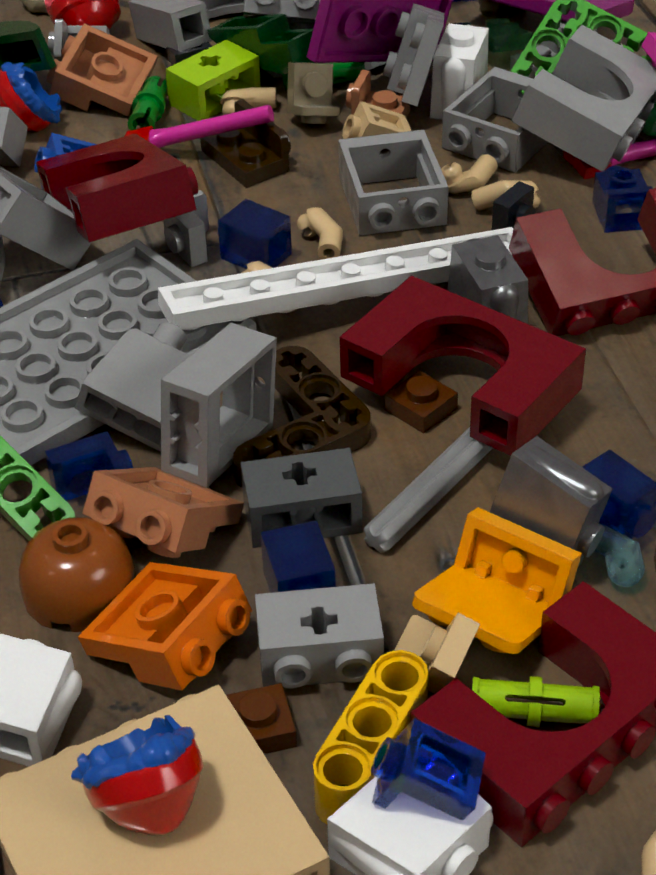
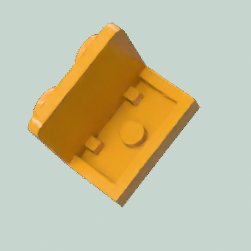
[412,507,582,654]

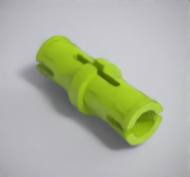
[472,676,600,727]

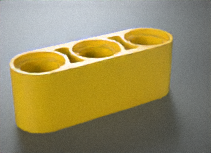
[313,650,429,825]

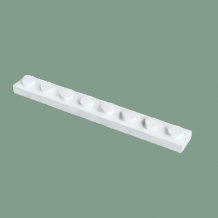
[158,227,513,330]

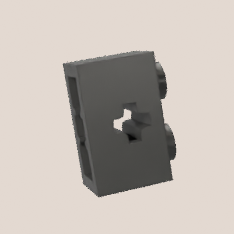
[241,448,363,548]

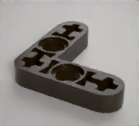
[233,346,371,488]

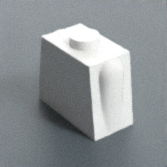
[430,23,489,120]
[0,633,82,767]
[327,738,493,875]

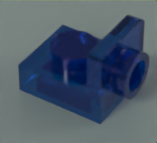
[45,432,133,501]
[371,718,486,821]

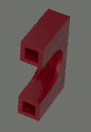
[36,134,199,243]
[508,188,656,336]
[340,275,586,456]
[410,581,656,848]

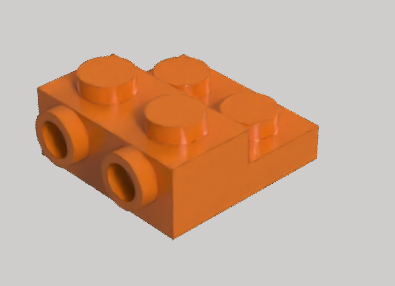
[78,562,252,691]

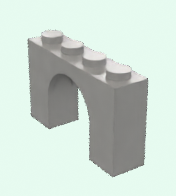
[128,0,244,51]
[511,25,656,172]

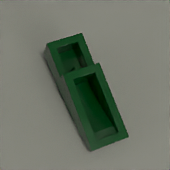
[207,14,314,74]
[0,20,56,72]

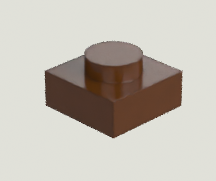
[385,370,458,434]
[226,683,297,754]

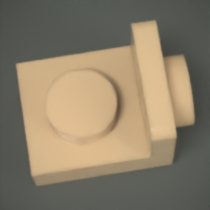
[342,101,411,139]
[394,612,480,694]

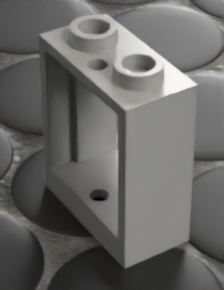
[442,67,548,173]
[338,130,449,236]
[0,167,92,271]
[161,323,277,488]

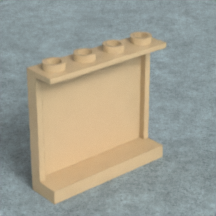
[0,684,330,875]

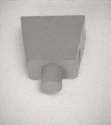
[75,322,190,452]

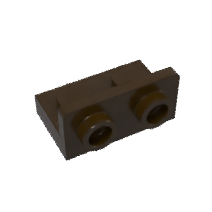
[200,99,291,188]

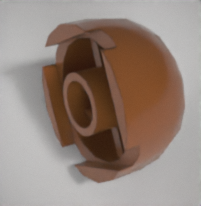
[19,517,136,632]

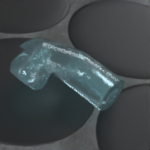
[595,523,646,587]

